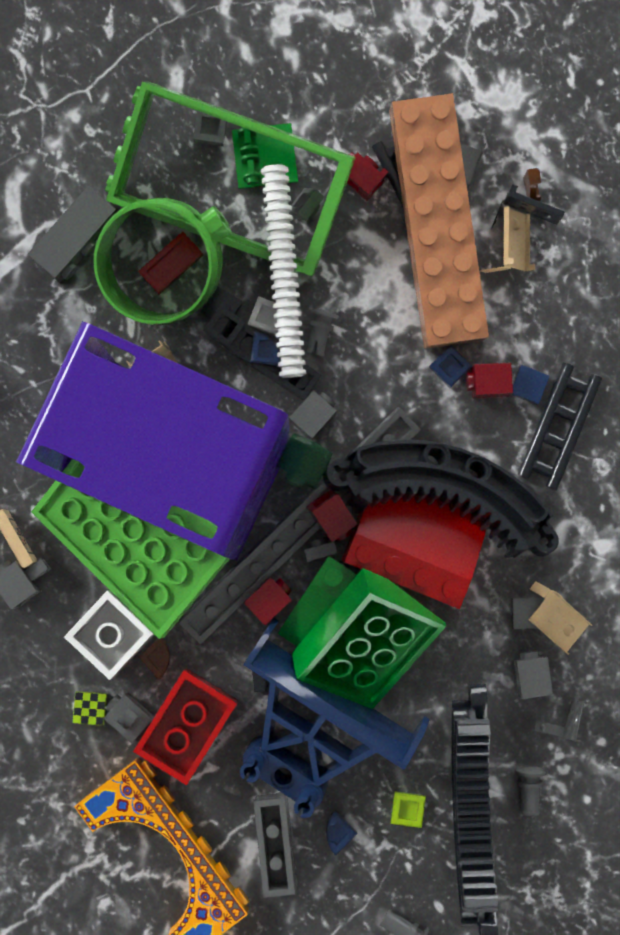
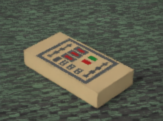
[0,509,37,568]

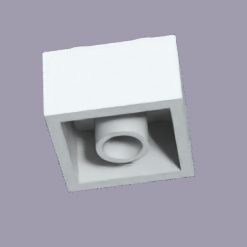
[64,590,154,680]

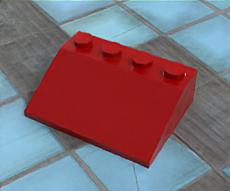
[341,496,487,609]

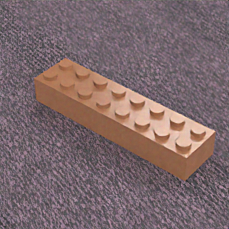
[389,93,489,349]

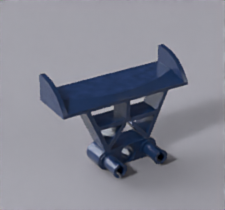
[240,618,430,818]

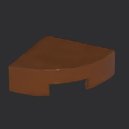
[523,168,541,201]
[138,638,170,680]

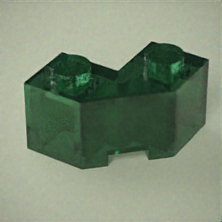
[276,433,333,490]

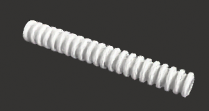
[261,164,306,378]

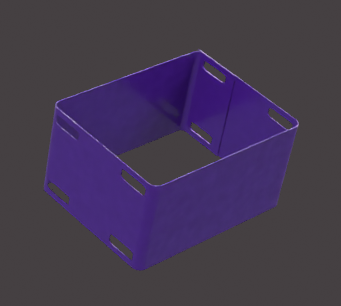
[16,321,291,561]

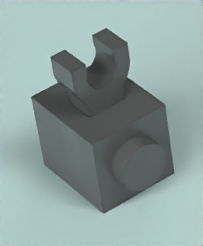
[0,559,52,610]
[103,693,155,744]

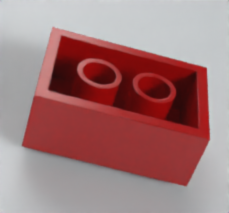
[133,668,238,785]

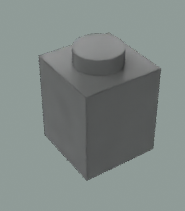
[289,391,337,441]
[513,651,553,699]

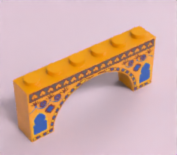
[74,757,250,935]

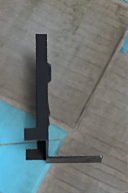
[491,184,565,230]

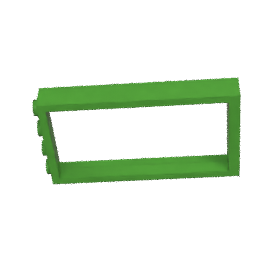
[105,82,356,276]

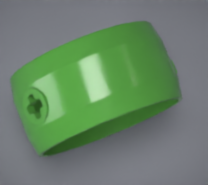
[94,198,232,325]

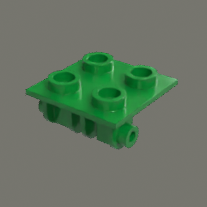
[232,123,298,189]

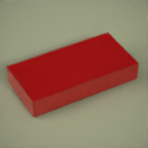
[138,231,203,295]

